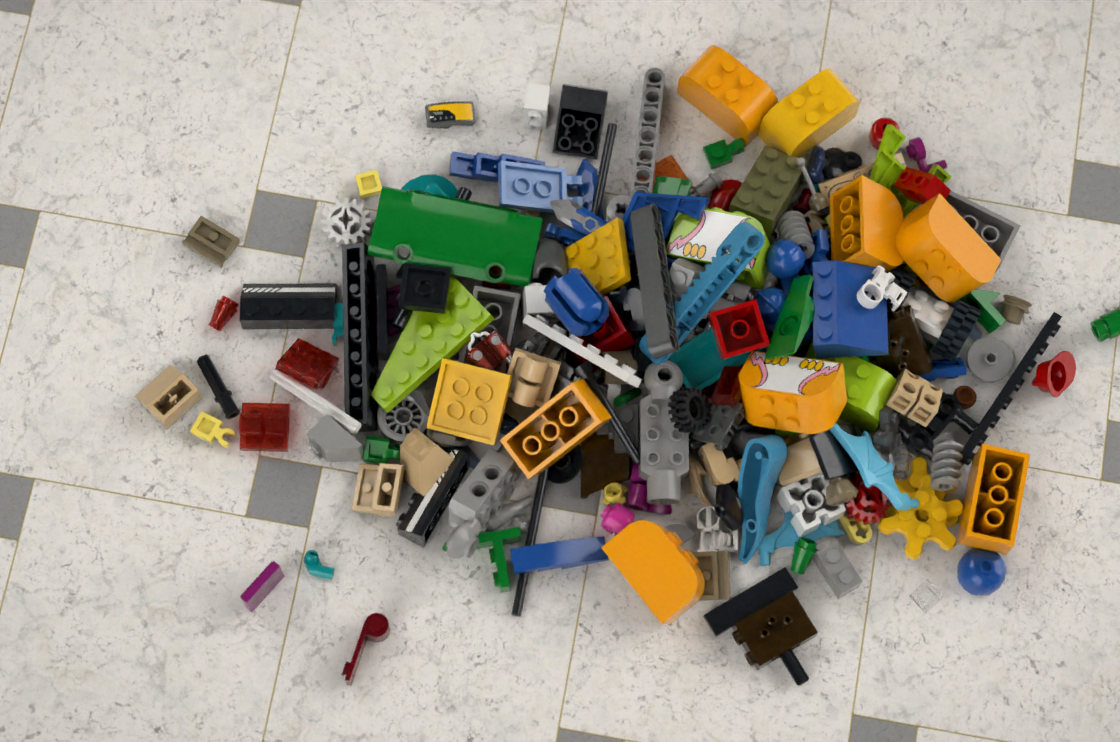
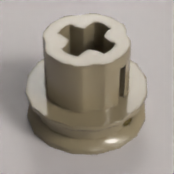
[1000,295,1032,325]

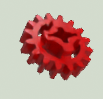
[844,473,890,525]

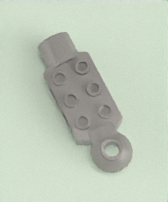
[638,360,689,505]
[446,444,523,559]

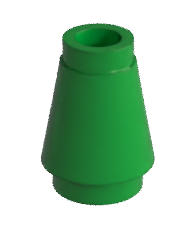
[790,537,818,575]

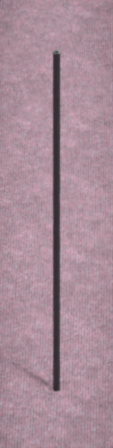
[511,123,617,617]

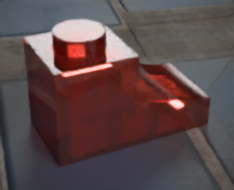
[711,366,743,406]

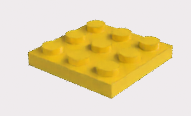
[566,217,631,296]
[426,358,513,445]

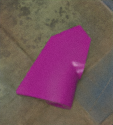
[626,460,672,515]

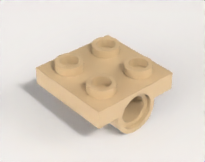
[507,348,561,407]

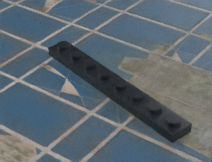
[958,312,1062,470]

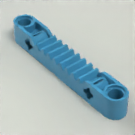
[639,222,765,364]

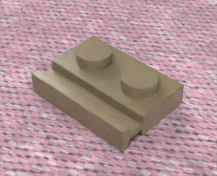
[804,210,831,245]
[182,216,240,268]
[693,551,731,601]

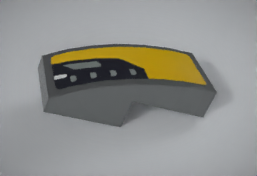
[425,101,476,129]

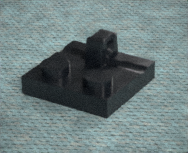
[398,263,451,314]

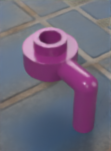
[906,137,947,173]

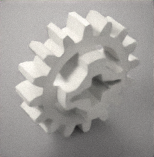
[321,198,372,247]

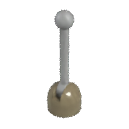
[796,157,829,211]

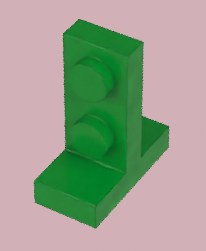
[476,527,521,593]

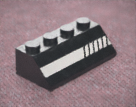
[239,283,337,329]
[396,447,470,548]

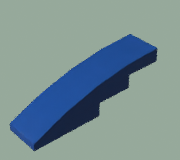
[449,151,545,182]
[510,536,609,574]

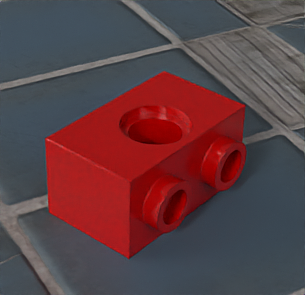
[894,167,951,204]

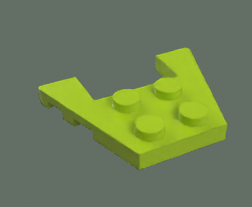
[869,124,952,217]

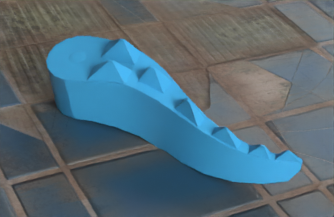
[737,434,787,564]

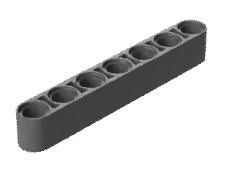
[630,204,679,359]

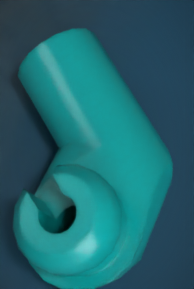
[304,550,334,580]

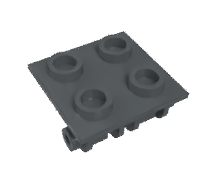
[689,398,745,451]

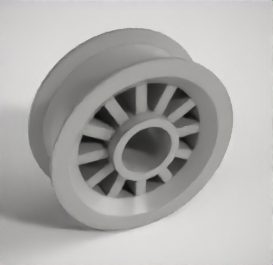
[377,394,429,445]

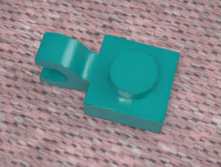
[332,303,344,346]

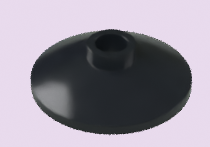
[548,444,584,484]
[714,484,743,530]

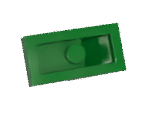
[959,289,1006,334]

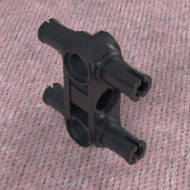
[898,392,979,462]

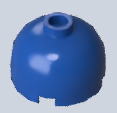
[957,548,1006,596]

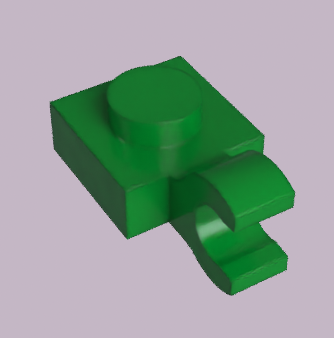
[703,138,745,170]
[363,436,401,464]

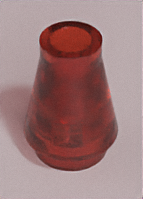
[208,295,239,332]

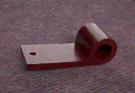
[342,613,390,686]

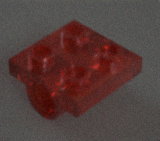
[275,338,340,390]
[239,402,291,452]

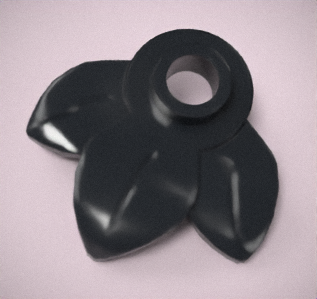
[822,148,862,178]

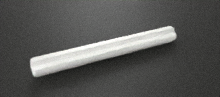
[270,368,361,434]

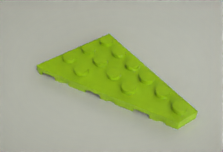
[371,274,494,413]

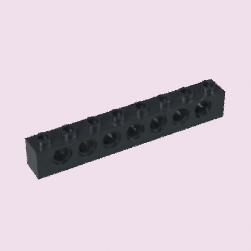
[342,242,378,432]

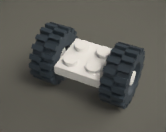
[887,267,981,362]

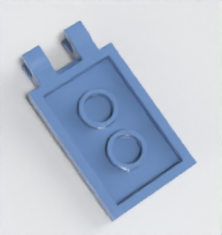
[498,160,583,213]

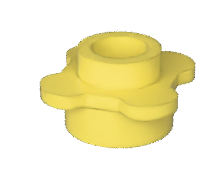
[602,482,627,505]

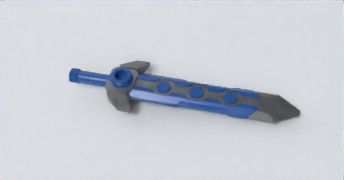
[550,199,667,276]

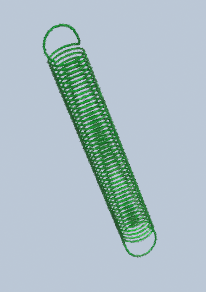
[613,387,641,407]

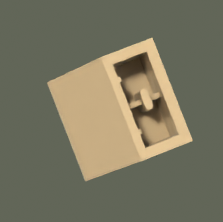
[135,365,202,430]

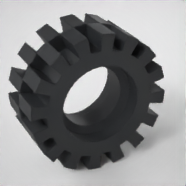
[668,387,710,433]

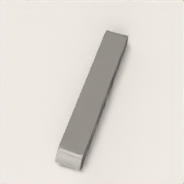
[630,68,665,199]

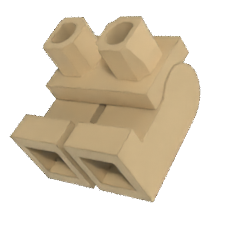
[886,369,943,427]
[697,443,742,488]

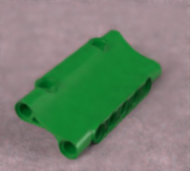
[368,186,543,287]

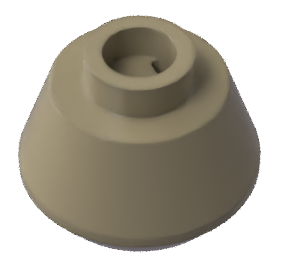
[826,477,858,506]

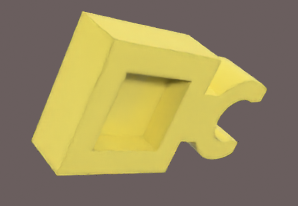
[190,411,236,448]

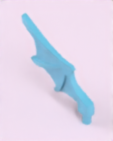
[829,424,919,511]
[758,503,845,566]

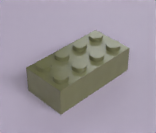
[729,146,808,239]

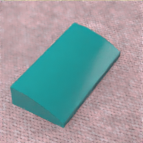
[668,328,770,390]

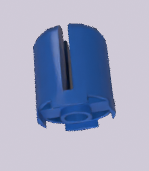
[544,268,609,337]

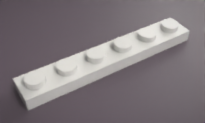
[523,314,642,388]

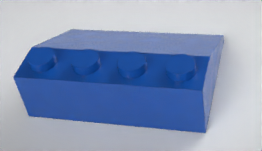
[812,261,889,359]

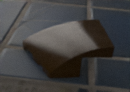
[581,432,631,499]

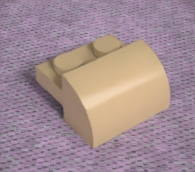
[351,463,405,517]

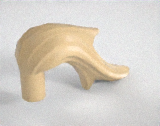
[688,454,714,507]

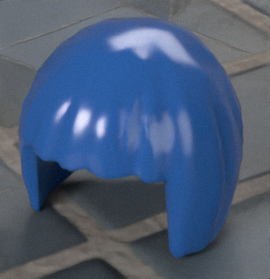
[766,239,806,279]

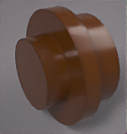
[953,386,976,409]

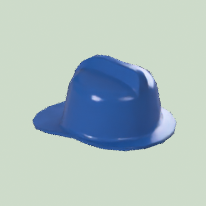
[753,287,788,332]

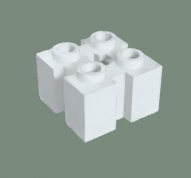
[776,471,846,537]

